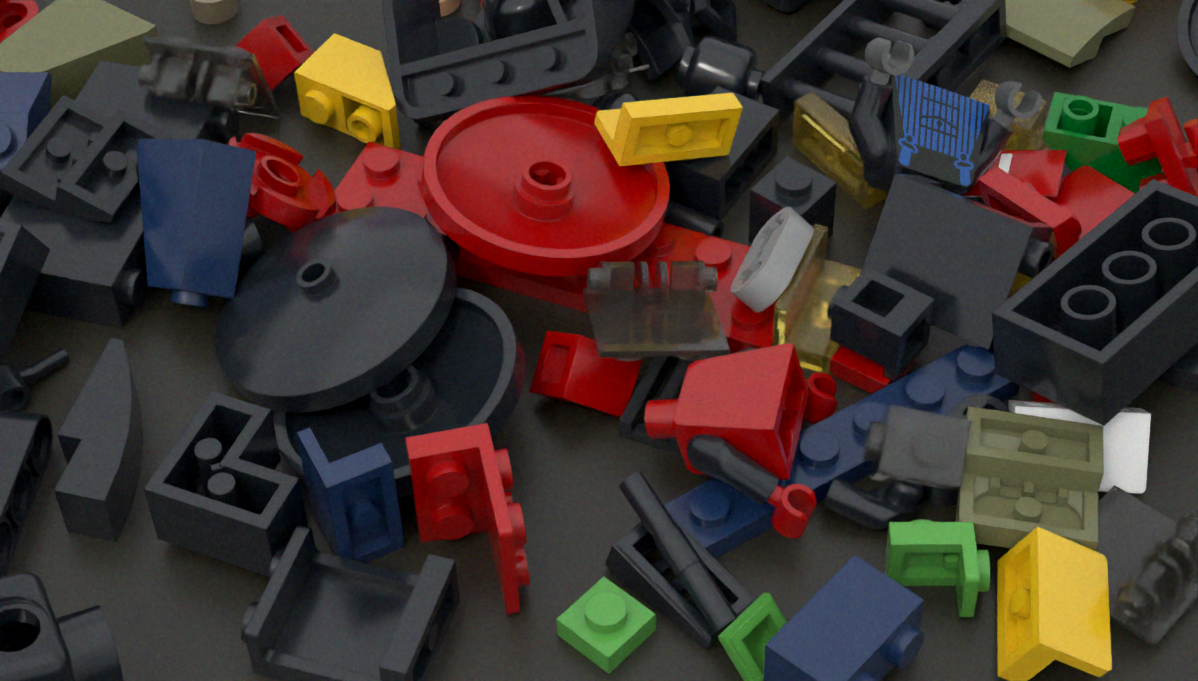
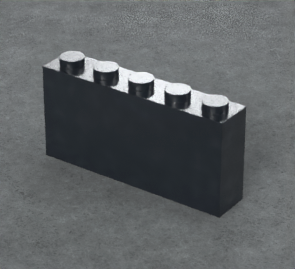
[0,60,239,329]

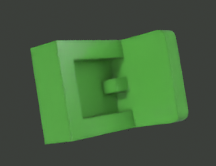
[884,519,990,617]

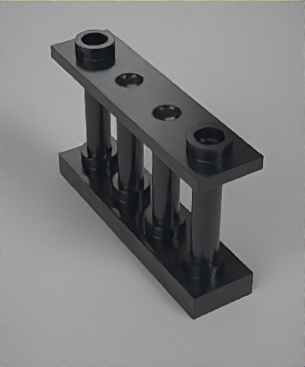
[760,0,1007,160]

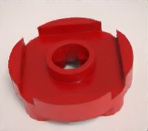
[227,133,335,232]

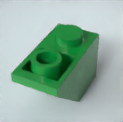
[1042,92,1162,194]

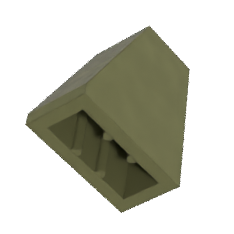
[0,0,165,111]

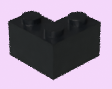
[144,391,309,576]

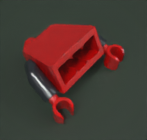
[644,343,838,539]

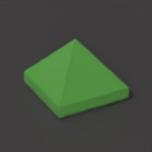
[718,593,787,681]

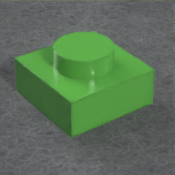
[556,576,656,674]

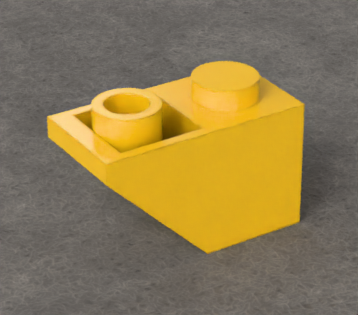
[294,33,401,149]

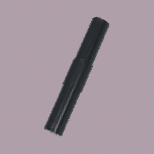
[619,472,738,635]

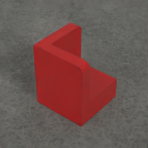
[216,15,314,105]
[529,331,643,417]

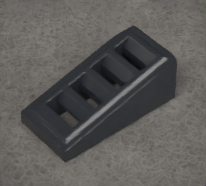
[605,516,756,649]

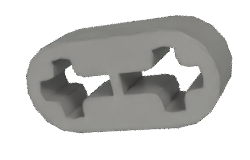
[730,207,814,313]

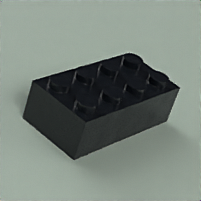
[992,179,1198,426]

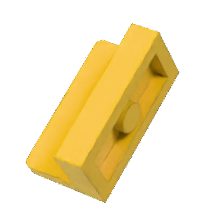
[594,93,743,166]
[997,526,1112,681]

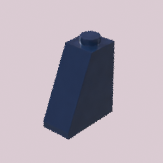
[137,139,256,308]

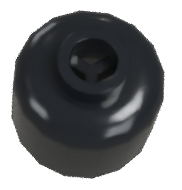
[676,36,765,102]

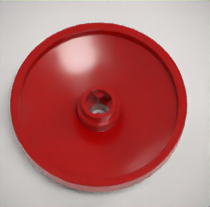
[421,95,670,277]

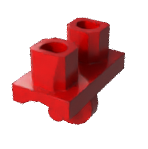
[1117,96,1198,197]

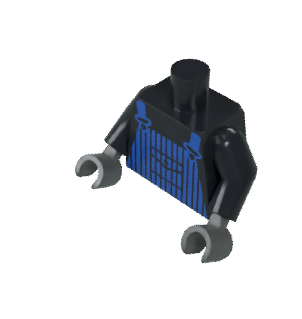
[848,38,1042,195]

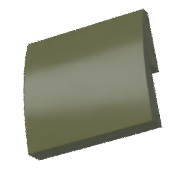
[1005,0,1136,68]
[955,406,1104,551]

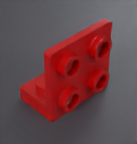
[977,165,1135,264]
[405,423,530,615]

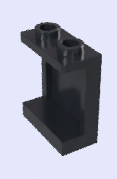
[861,174,1054,349]
[241,525,460,681]

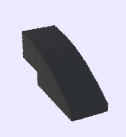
[54,338,143,542]

